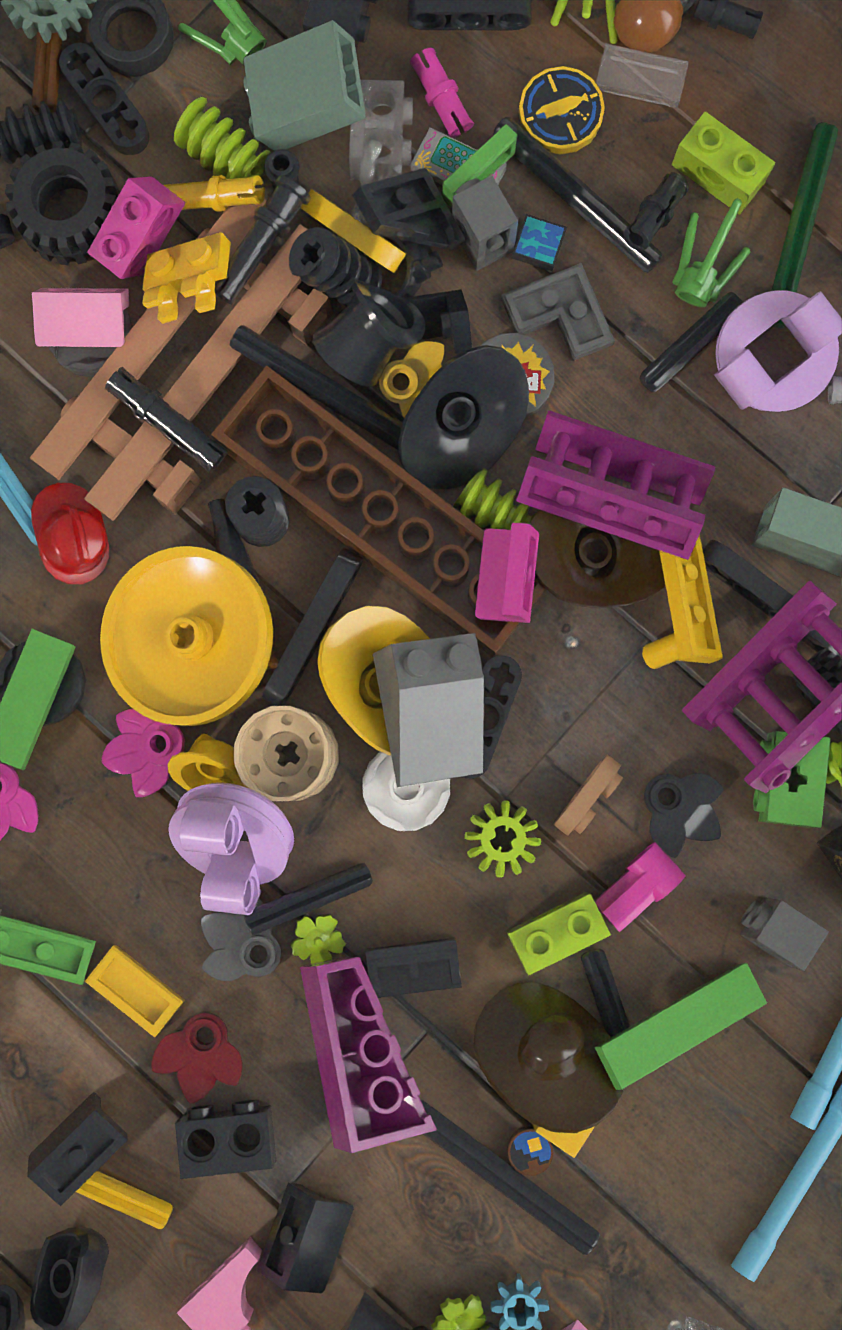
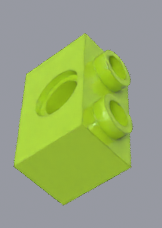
[672,111,776,215]
[506,892,611,976]

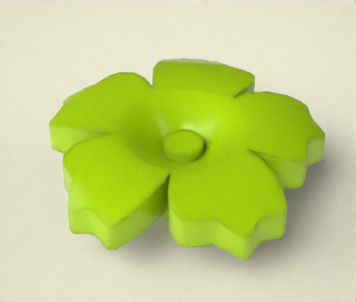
[290,914,346,964]
[431,1294,487,1330]

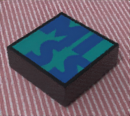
[512,214,567,272]

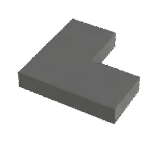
[501,263,615,361]

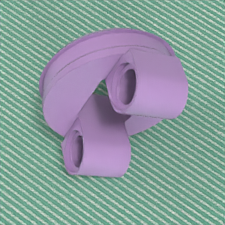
[714,291,842,412]
[169,783,294,915]

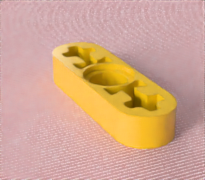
[300,189,406,273]

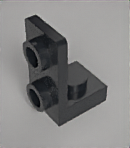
[405,289,472,354]

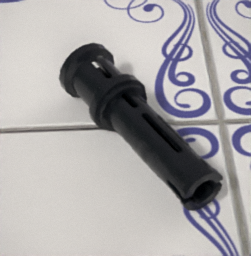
[214,175,311,305]

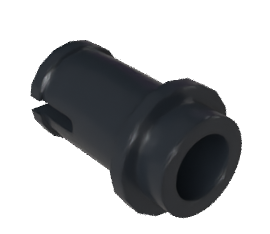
[264,149,299,189]

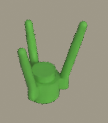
[178,0,267,65]
[672,198,750,307]

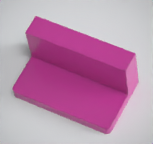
[475,523,539,623]

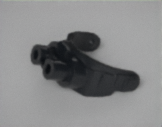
[382,236,443,298]

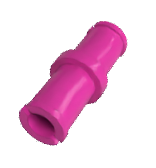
[410,48,474,138]

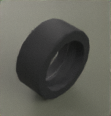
[89,0,174,76]

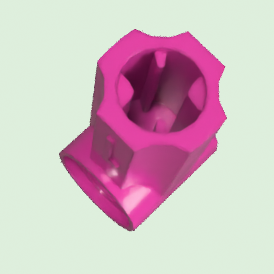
[595,842,686,932]

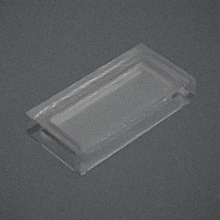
[596,43,689,108]

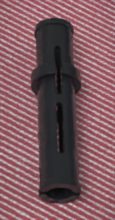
[105,367,228,473]

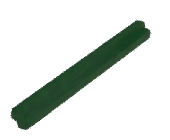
[771,122,838,329]

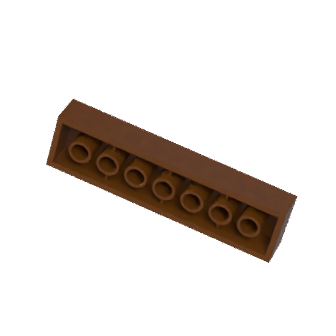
[211,365,546,657]

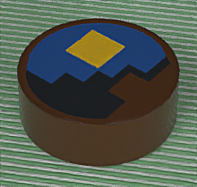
[507,1127,553,1176]

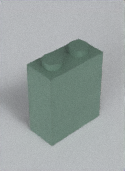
[243,20,366,151]
[751,488,842,577]

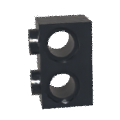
[175,1100,276,1179]

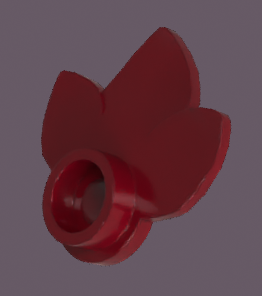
[151,1012,243,1104]

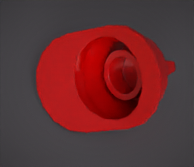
[31,482,109,585]

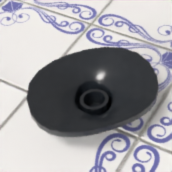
[398,345,529,489]

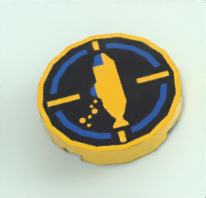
[518,66,605,154]

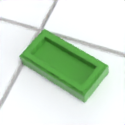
[442,124,517,208]

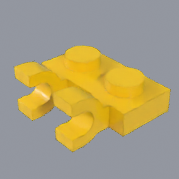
[142,232,231,324]

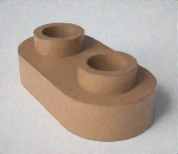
[553,754,623,836]

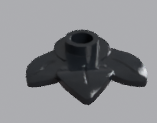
[644,773,724,858]

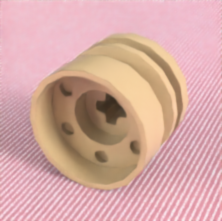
[234,706,339,801]

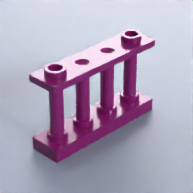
[516,410,716,560]
[682,580,842,793]

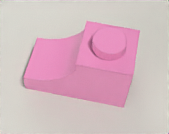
[177,1237,262,1330]

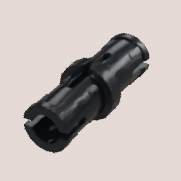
[623,172,689,251]

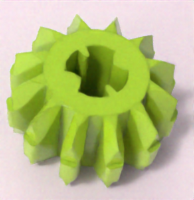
[464,801,541,877]

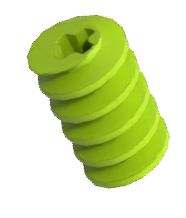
[174,97,271,179]
[453,468,534,530]

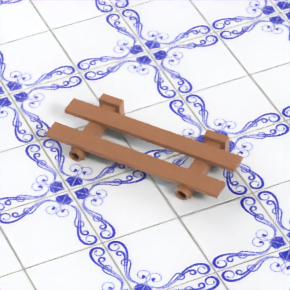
[30,199,333,521]

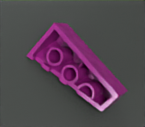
[300,957,437,1153]

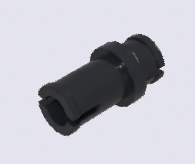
[693,0,763,39]

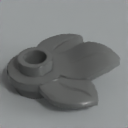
[201,899,281,981]

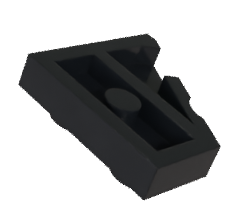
[352,167,466,250]

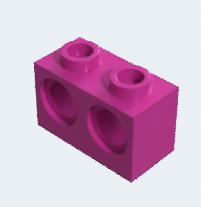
[87,177,186,279]

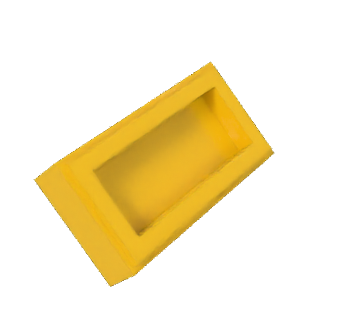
[85,945,185,1038]

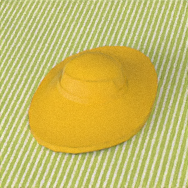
[317,606,430,756]

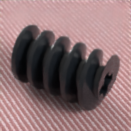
[0,97,82,164]
[289,227,382,307]
[225,476,290,547]

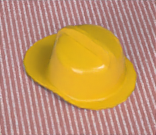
[167,734,248,791]

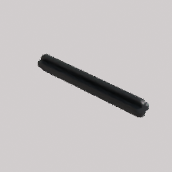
[493,117,662,273]
[229,325,403,450]
[421,1100,600,1255]

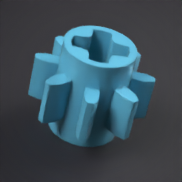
[491,1274,549,1330]

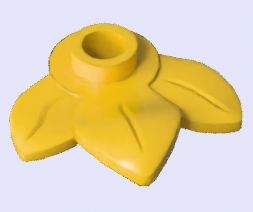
[379,341,444,418]

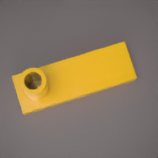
[642,534,723,669]

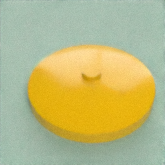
[100,546,273,726]

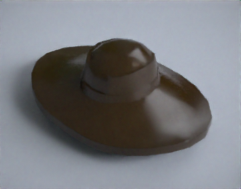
[529,509,665,608]
[474,982,623,1134]

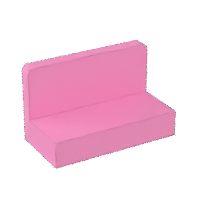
[32,288,129,347]

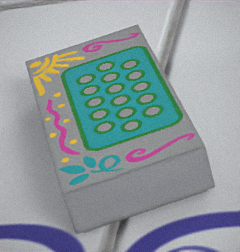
[411,128,507,185]

